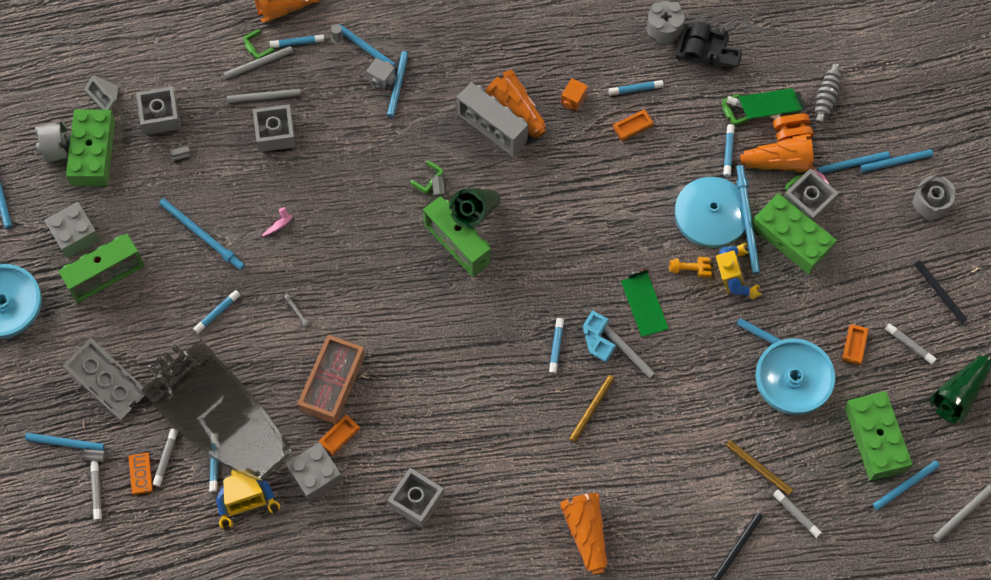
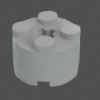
[647,1,684,44]
[35,121,70,162]
[912,176,955,221]

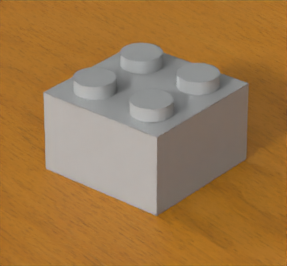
[136,87,181,135]
[253,104,296,152]
[784,168,839,221]
[44,202,100,258]
[286,442,343,502]
[388,468,444,528]

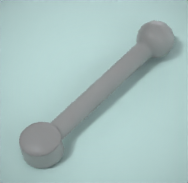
[284,294,309,327]

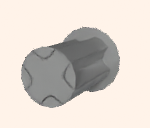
[331,24,345,44]
[169,146,191,163]
[432,175,446,196]
[82,447,105,462]

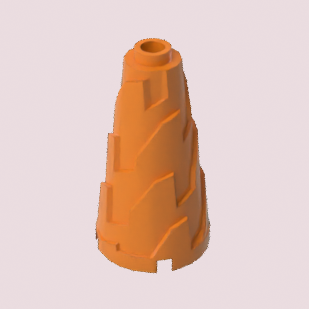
[254,0,320,23]
[485,70,546,138]
[740,134,814,172]
[560,493,608,575]

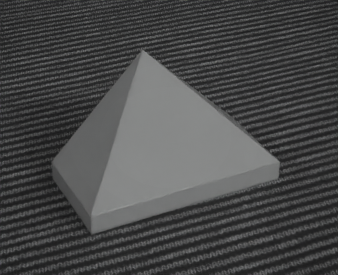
[84,75,118,110]

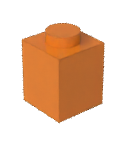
[561,78,588,111]

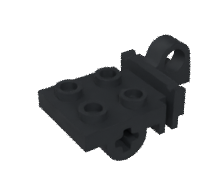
[675,22,742,69]

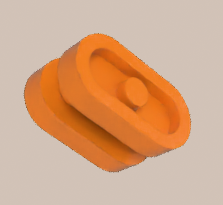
[773,113,814,142]

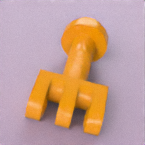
[669,257,712,278]

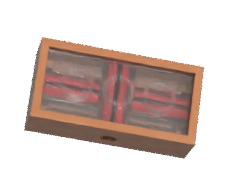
[297,335,365,424]

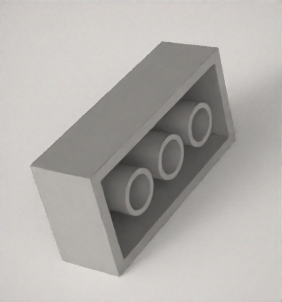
[457,82,528,157]

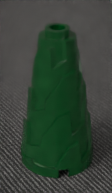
[449,188,500,228]
[930,355,991,424]

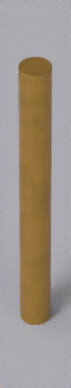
[569,375,615,443]
[726,440,793,496]

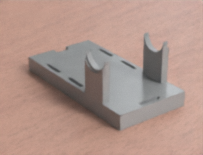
[62,338,148,420]

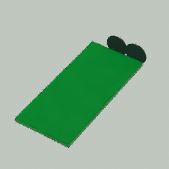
[738,88,806,119]
[621,268,669,337]

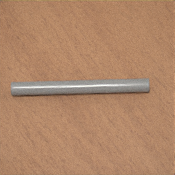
[223,46,293,80]
[227,89,301,103]
[603,325,656,379]
[933,485,991,542]

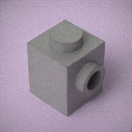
[366,58,396,90]

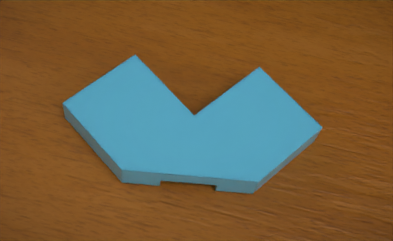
[583,310,616,363]

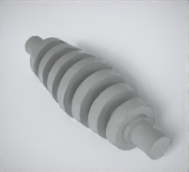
[815,64,841,124]

